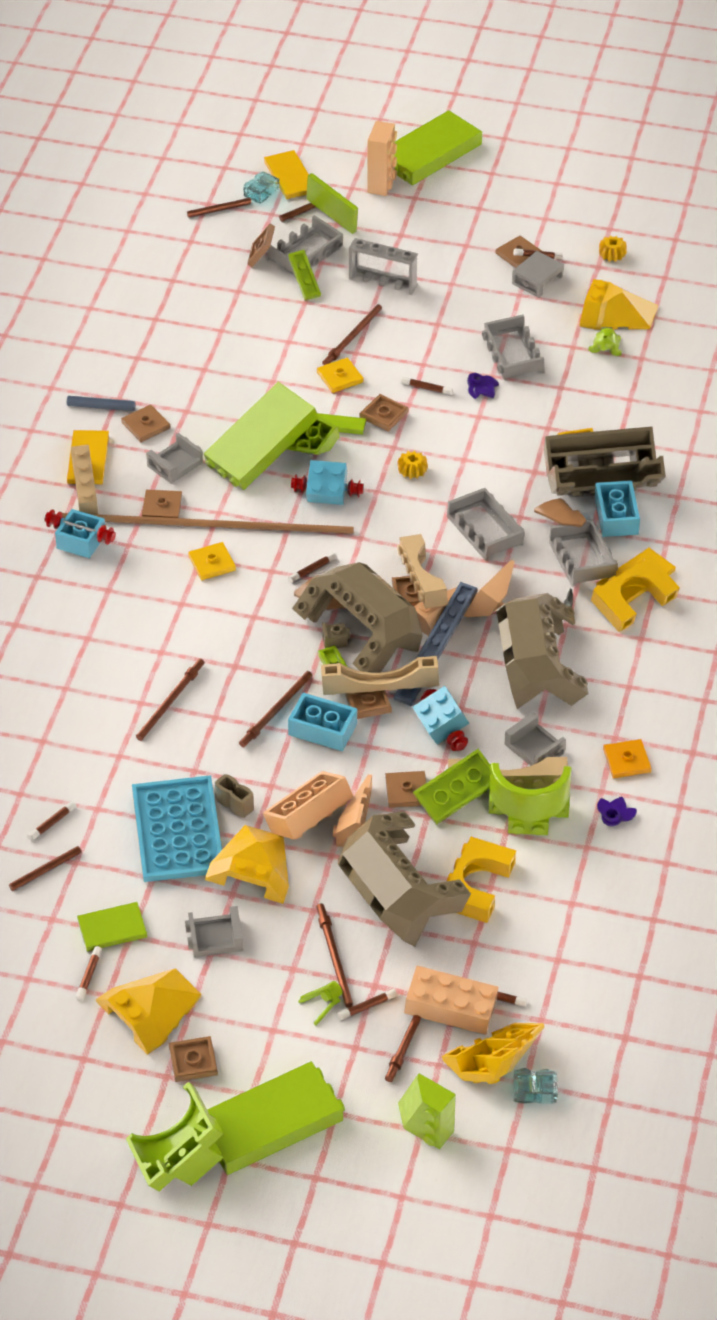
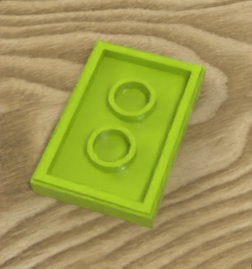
[77,902,147,952]

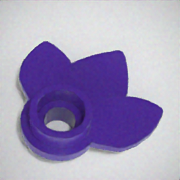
[467,373,499,399]
[597,796,637,826]

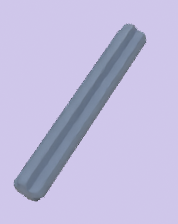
[66,395,136,411]

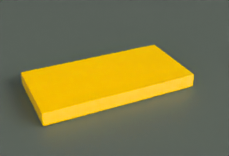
[264,150,309,199]
[67,430,109,485]
[596,547,676,603]

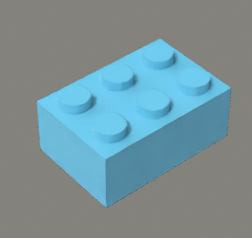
[594,481,640,537]
[288,693,357,751]

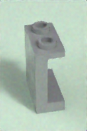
[512,251,564,298]
[146,433,203,484]
[504,712,566,766]
[185,906,243,957]

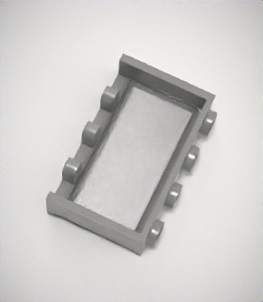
[268,215,343,275]
[349,238,418,295]
[482,314,544,381]
[447,488,525,561]
[549,520,618,587]

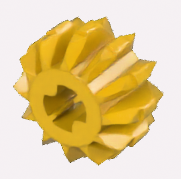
[599,235,627,262]
[397,450,428,480]

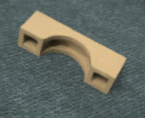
[71,445,98,514]

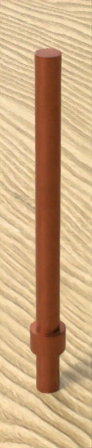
[322,304,382,365]
[136,658,205,741]
[239,671,313,748]
[316,903,353,1008]
[385,1015,422,1082]

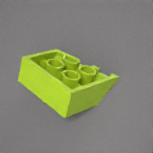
[286,417,340,455]
[398,1073,456,1150]

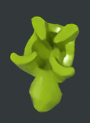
[588,328,622,356]

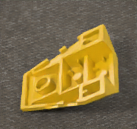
[579,279,658,330]
[205,825,289,904]
[96,968,201,1055]
[441,1023,545,1084]

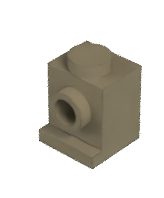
[322,622,351,648]

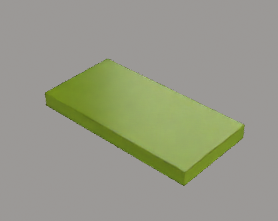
[306,173,358,234]
[413,748,491,825]

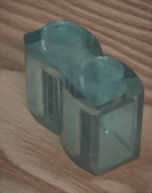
[243,171,279,204]
[513,1068,558,1104]

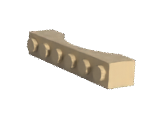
[397,534,448,608]
[321,656,439,695]
[448,757,568,789]

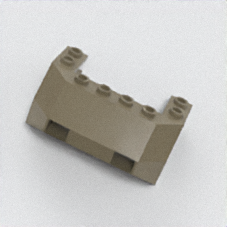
[544,426,666,497]
[292,562,423,673]
[496,593,589,709]
[338,811,471,947]

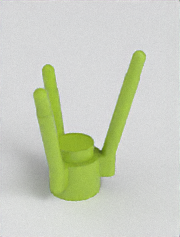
[298,981,342,1025]

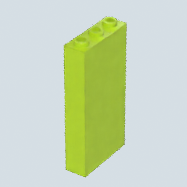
[394,110,482,186]
[203,381,319,490]
[207,1061,345,1176]

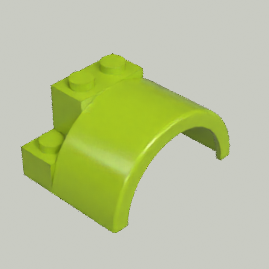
[489,763,572,835]
[126,1082,224,1192]

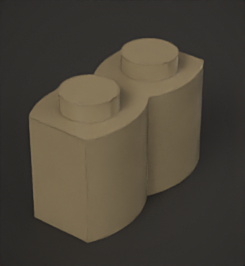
[215,774,254,818]

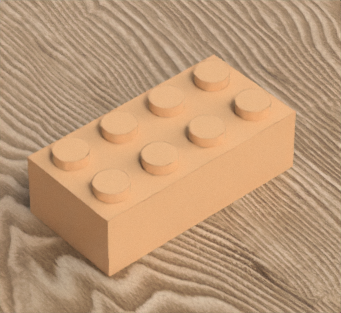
[367,121,397,196]
[263,771,354,839]
[404,966,499,1035]

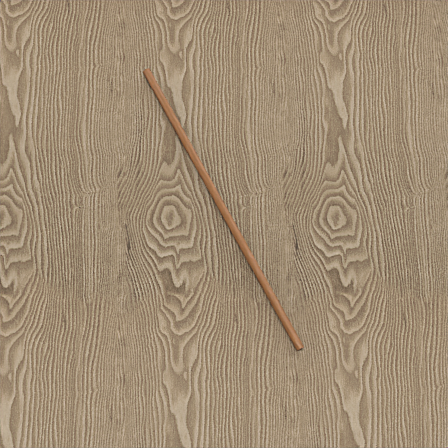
[62,513,354,534]

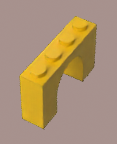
[591,556,680,632]
[447,836,517,923]

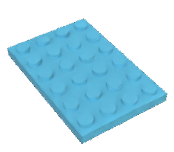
[132,775,222,882]

